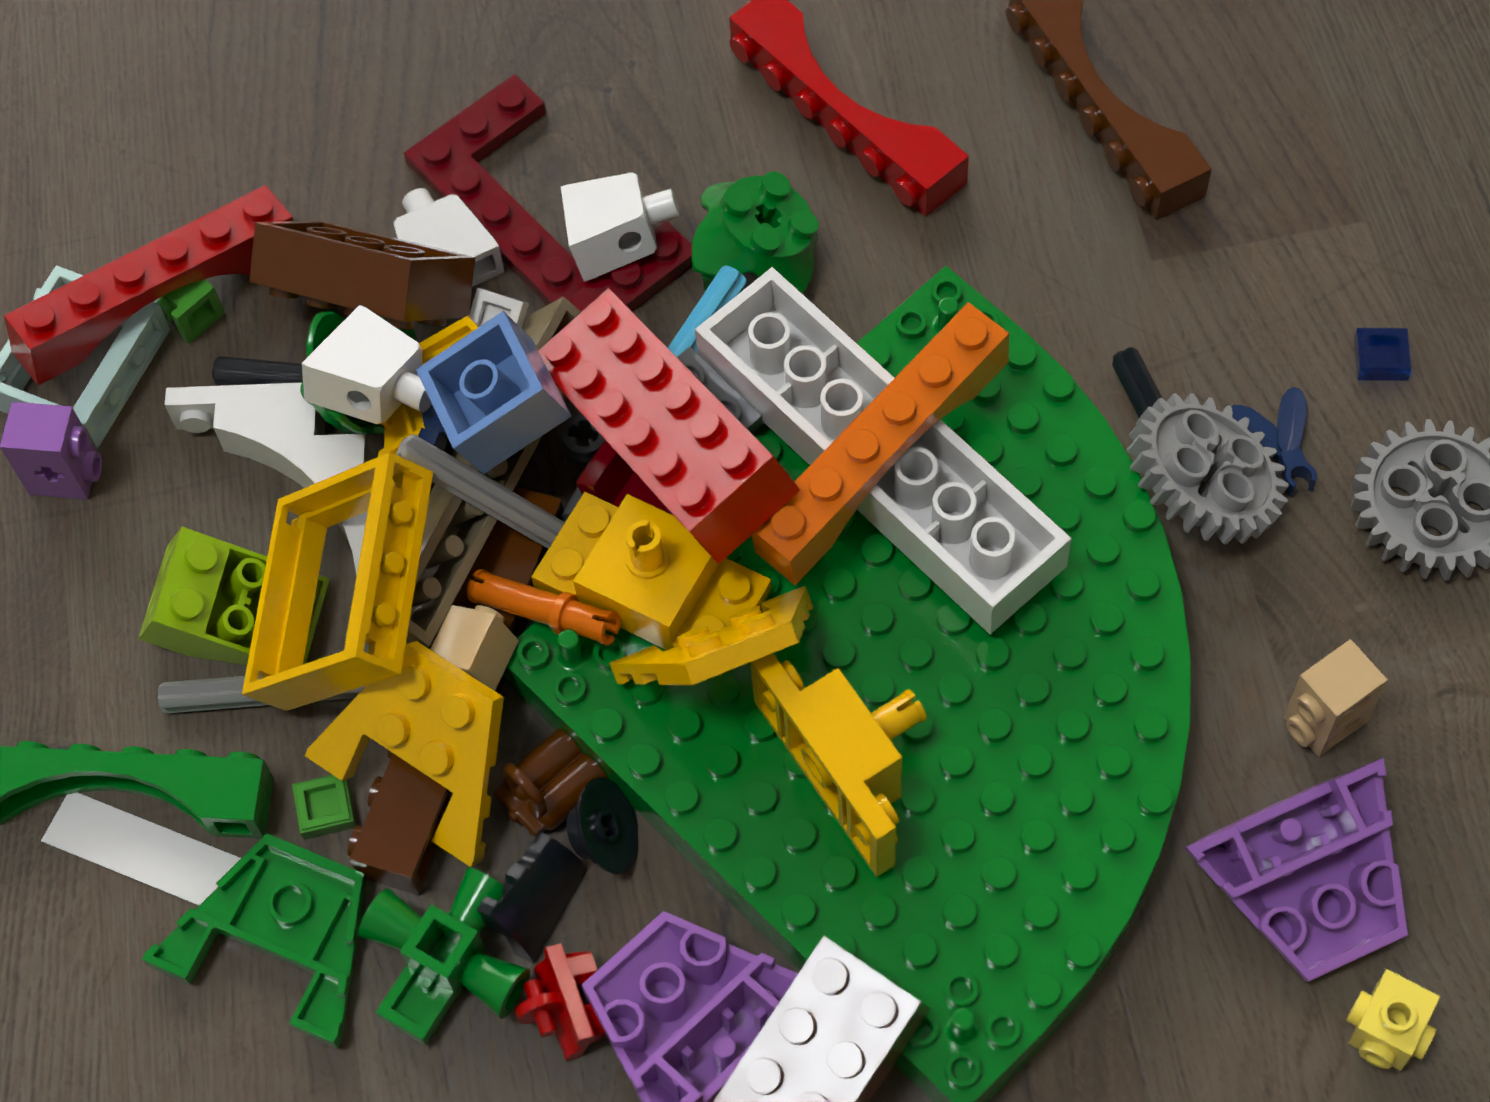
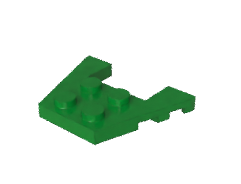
[142,833,367,1049]

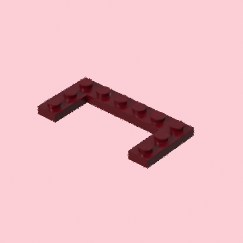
[404,74,692,312]

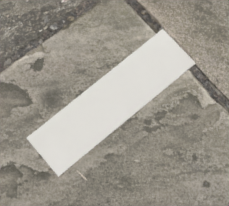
[41,793,241,905]

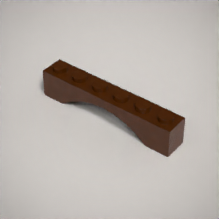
[1006,0,1212,220]

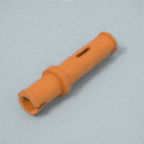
[467,569,620,645]

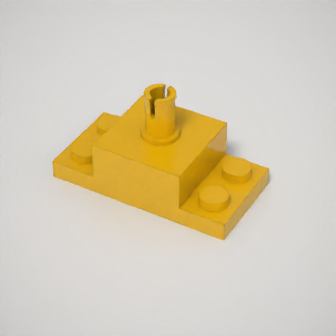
[531,492,772,676]
[750,653,927,877]

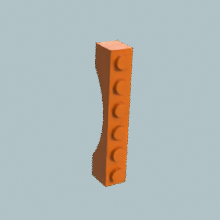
[751,302,1009,585]

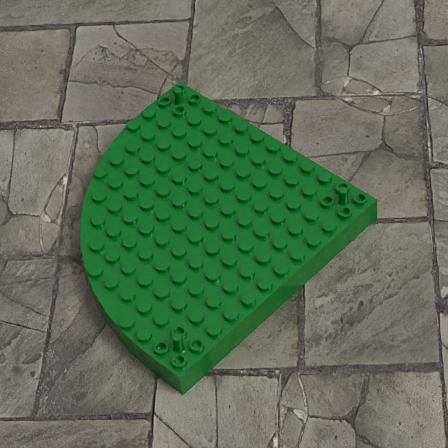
[502,266,1191,1102]

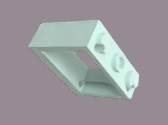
[0,265,170,449]

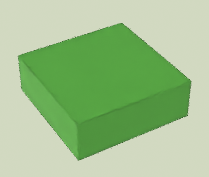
[292,775,357,840]

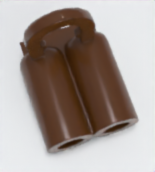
[493,728,608,838]

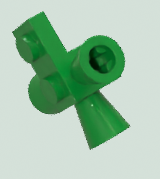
[359,867,531,1046]

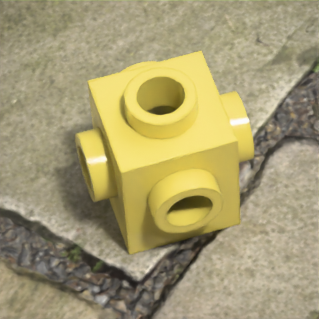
[1346,969,1440,1071]

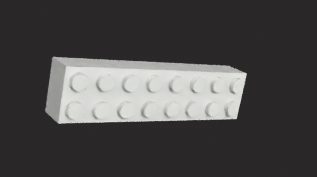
[695,267,1071,634]

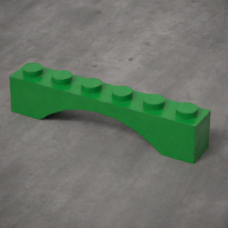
[0,741,274,839]

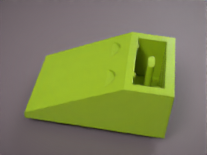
[138,526,330,666]

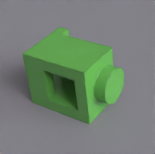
[153,279,225,344]

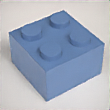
[416,311,571,474]

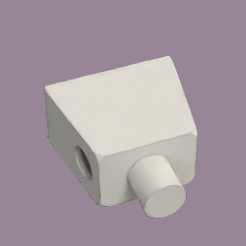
[561,173,680,281]
[393,188,504,287]
[302,305,432,424]

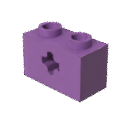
[0,402,102,500]

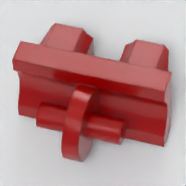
[515,943,607,1061]

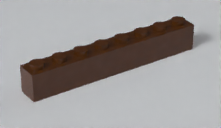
[347,486,564,896]

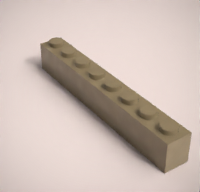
[406,297,581,647]

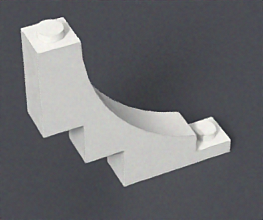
[165,383,374,576]

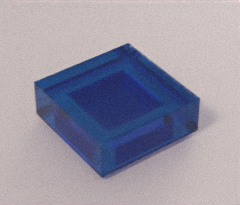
[1354,328,1412,381]

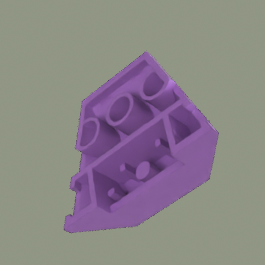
[1184,758,1408,981]
[582,911,799,1102]

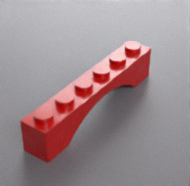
[729,0,969,217]
[4,185,293,386]

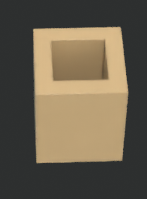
[430,605,519,691]

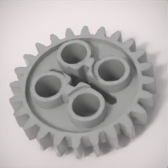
[1127,393,1289,545]
[1350,419,1490,581]

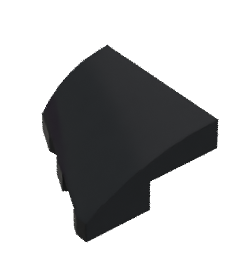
[477,832,587,964]

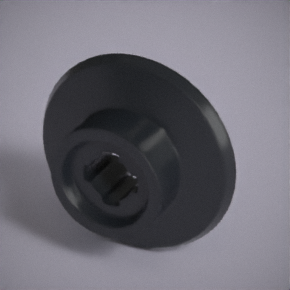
[566,777,638,874]

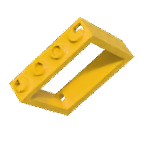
[242,452,433,711]

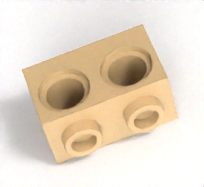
[1283,639,1388,758]

